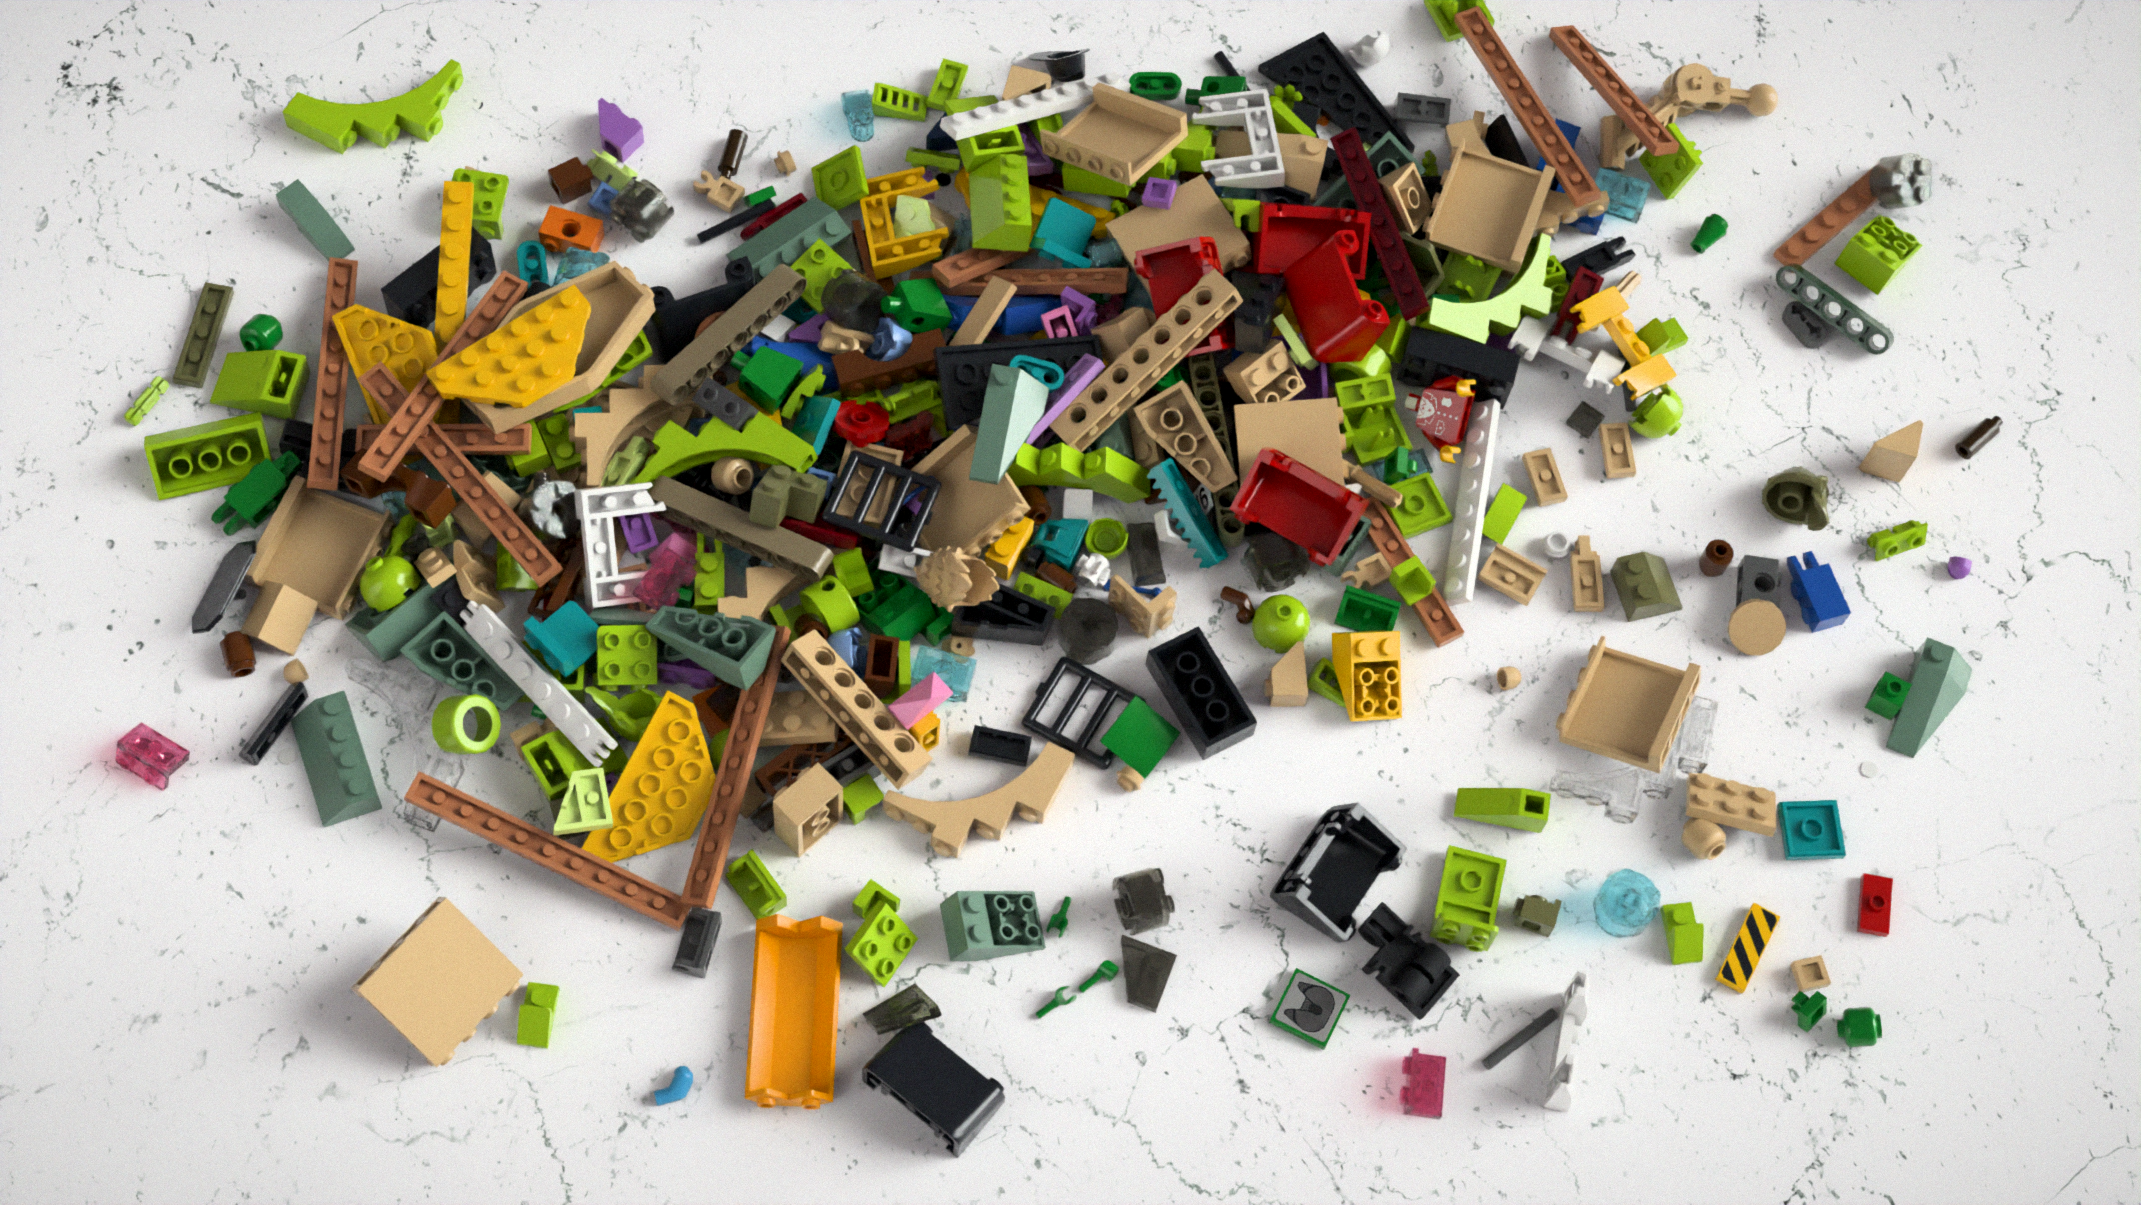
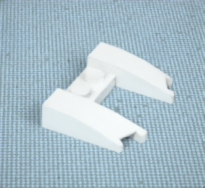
[1192,89,1285,188]
[1508,314,1626,394]
[574,482,672,608]
[1544,970,1590,1113]

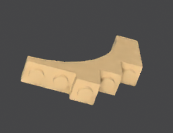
[1445,119,1610,238]
[569,365,713,489]
[716,548,862,621]
[883,741,1075,858]

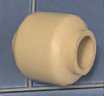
[711,456,754,495]
[1681,817,1726,860]

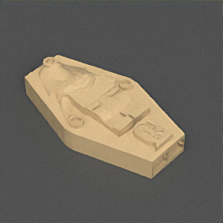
[459,260,656,435]

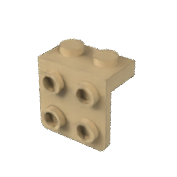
[1108,574,1177,639]

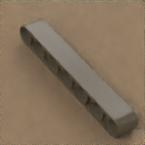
[650,264,807,406]
[648,476,834,582]

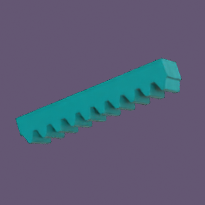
[1146,457,1229,569]

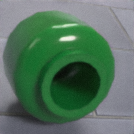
[239,313,283,351]
[1837,1007,1882,1047]

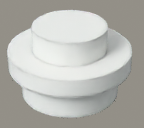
[1542,531,1571,559]

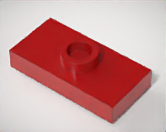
[1857,873,1893,937]

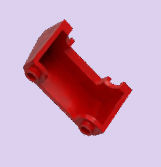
[1252,202,1371,281]
[1282,230,1391,363]
[1134,236,1235,358]
[1229,447,1369,567]

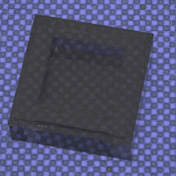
[1566,401,1605,439]

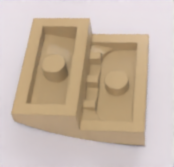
[453,539,506,613]

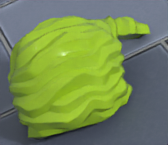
[584,685,662,742]

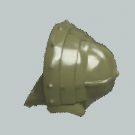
[1761,466,1829,531]

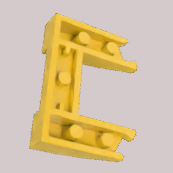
[860,166,949,280]
[1570,286,1677,401]

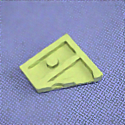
[893,195,943,260]
[1273,314,1320,371]
[553,768,613,835]

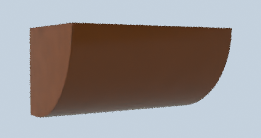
[864,634,899,700]

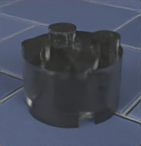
[1869,153,1932,210]
[609,176,674,243]
[821,269,889,332]
[518,480,581,545]
[1243,532,1310,593]
[1058,598,1118,665]
[1112,868,1175,936]

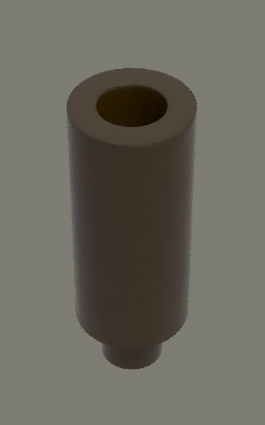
[718,129,748,180]
[1955,416,2003,460]

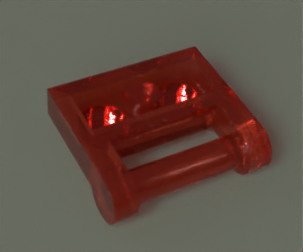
[885,410,934,461]

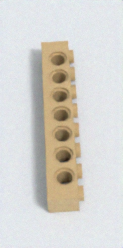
[1049,268,1243,453]

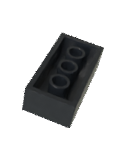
[381,226,497,329]
[1396,325,1521,410]
[1145,626,1257,760]

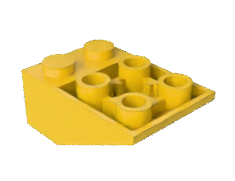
[1332,630,1402,721]

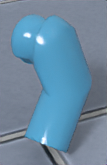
[654,1066,693,1106]

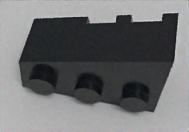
[1231,270,1286,354]

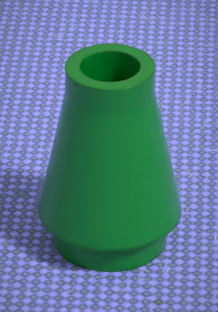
[1690,214,1729,254]

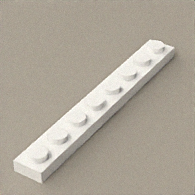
[940,72,1131,141]
[1443,399,1501,606]

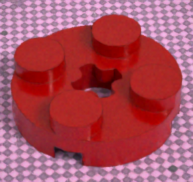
[831,400,890,448]

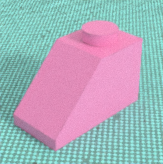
[1041,305,1078,339]

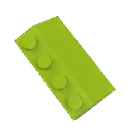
[969,154,1032,252]
[144,411,273,500]

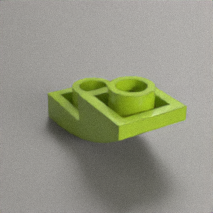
[1544,255,1569,314]
[781,363,826,419]
[1482,483,1527,545]

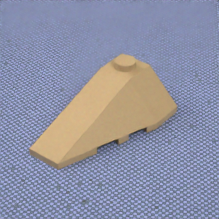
[1215,130,1328,203]
[1133,380,1239,494]

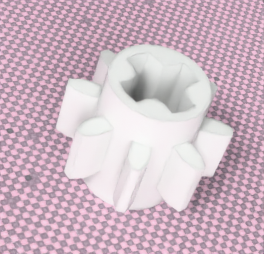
[1075,553,1111,588]

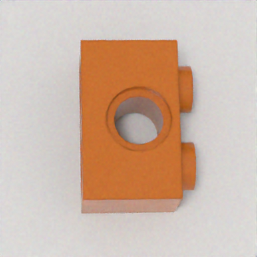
[538,205,605,262]

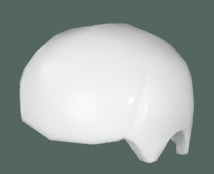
[1349,29,1390,66]

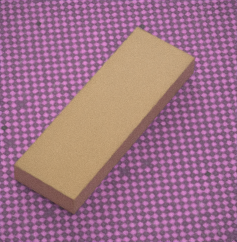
[948,275,1017,346]

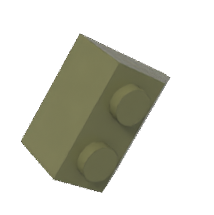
[1610,552,1683,622]

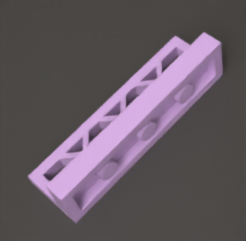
[1026,353,1106,450]

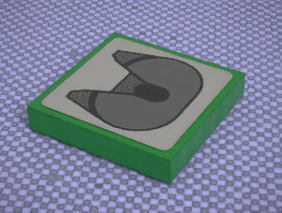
[1269,968,1351,1050]

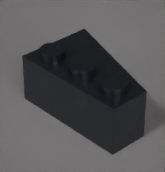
[951,583,1056,646]

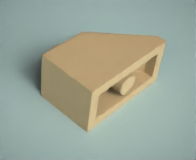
[1263,641,1308,707]

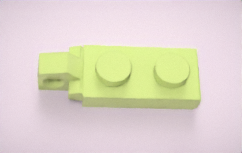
[601,436,651,487]

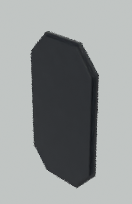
[191,540,257,634]

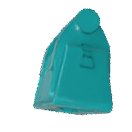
[1030,518,1089,573]

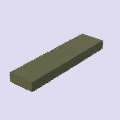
[172,282,234,389]

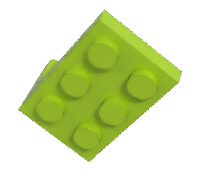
[1429,845,1507,952]

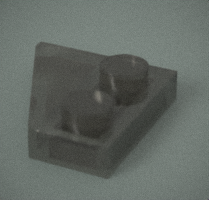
[1120,934,1177,1013]
[863,983,942,1035]

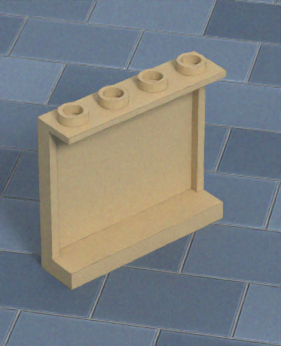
[1040,82,1188,186]
[1422,138,1556,274]
[1105,174,1252,308]
[1234,397,1350,490]
[890,424,1031,558]
[244,475,396,621]
[1556,635,1701,774]
[350,897,524,1067]

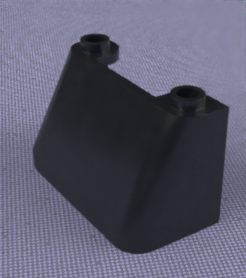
[645,256,756,365]
[1270,802,1407,942]
[862,1020,1005,1158]

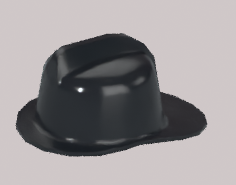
[1028,48,1090,82]

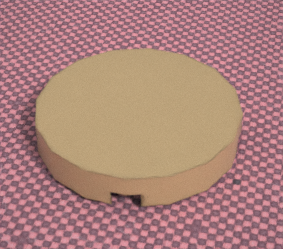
[1727,599,1786,655]

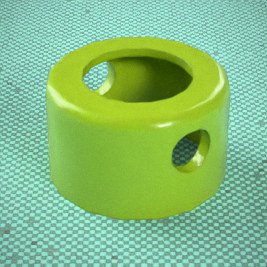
[1328,344,1392,383]
[799,574,860,636]
[431,694,501,755]

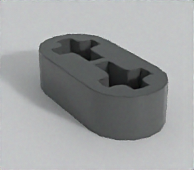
[1782,301,1827,349]

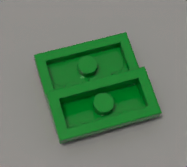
[1099,695,1181,779]

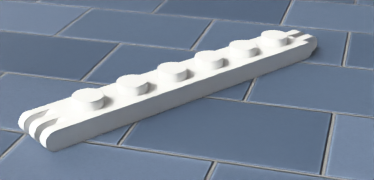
[459,601,618,768]

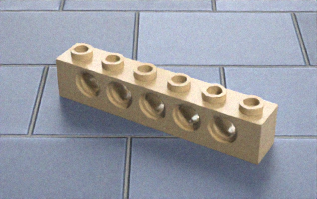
[780,629,933,790]

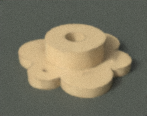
[942,635,975,665]

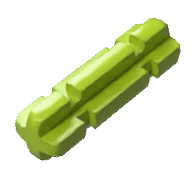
[123,376,169,426]

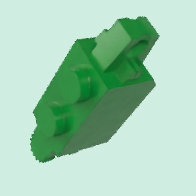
[211,450,303,536]

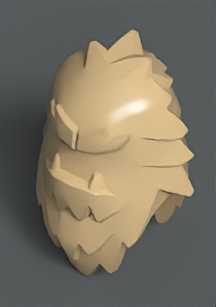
[913,546,999,612]

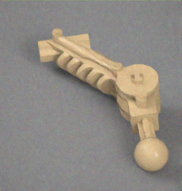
[1598,63,1779,174]

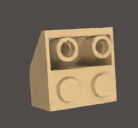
[1223,338,1306,404]

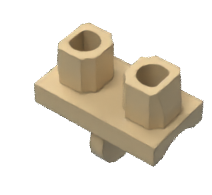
[817,320,875,355]

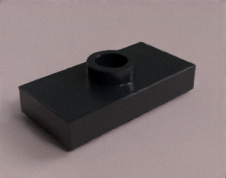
[968,725,1032,767]

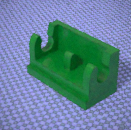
[1334,585,1402,632]

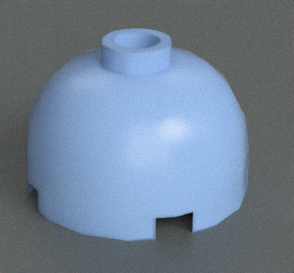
[865,317,912,361]
[826,628,867,682]

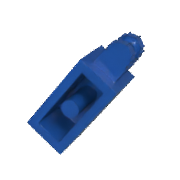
[1786,551,1851,633]

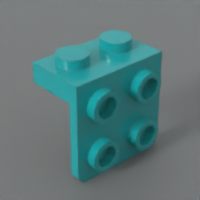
[1029,198,1096,269]
[523,601,599,678]

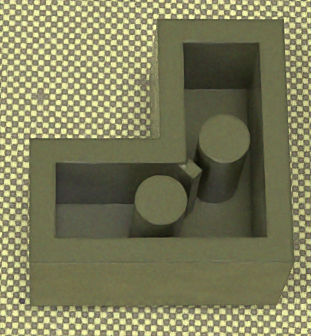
[749,464,827,529]

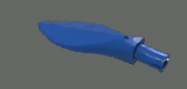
[739,336,839,391]

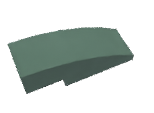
[276,179,355,262]

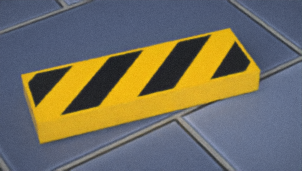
[1715,903,1780,994]

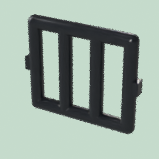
[822,450,942,553]
[1021,656,1146,770]

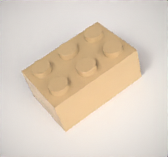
[773,763,843,857]

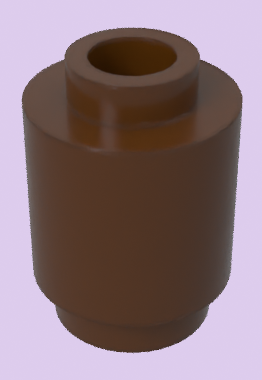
[1019,485,1052,526]
[1699,539,1734,577]
[1034,561,1078,594]
[794,613,828,640]
[220,631,256,678]

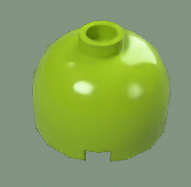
[1628,383,1684,439]
[360,556,421,612]
[1252,594,1310,654]

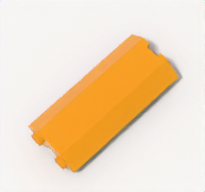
[744,914,843,1110]

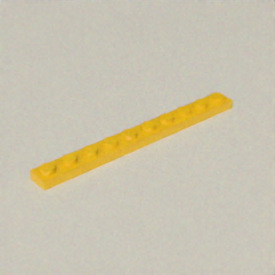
[427,181,474,463]

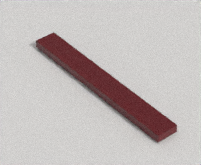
[1330,126,1431,321]

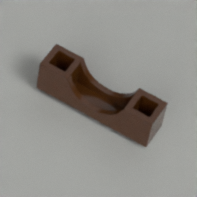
[831,328,946,399]
[340,447,457,529]

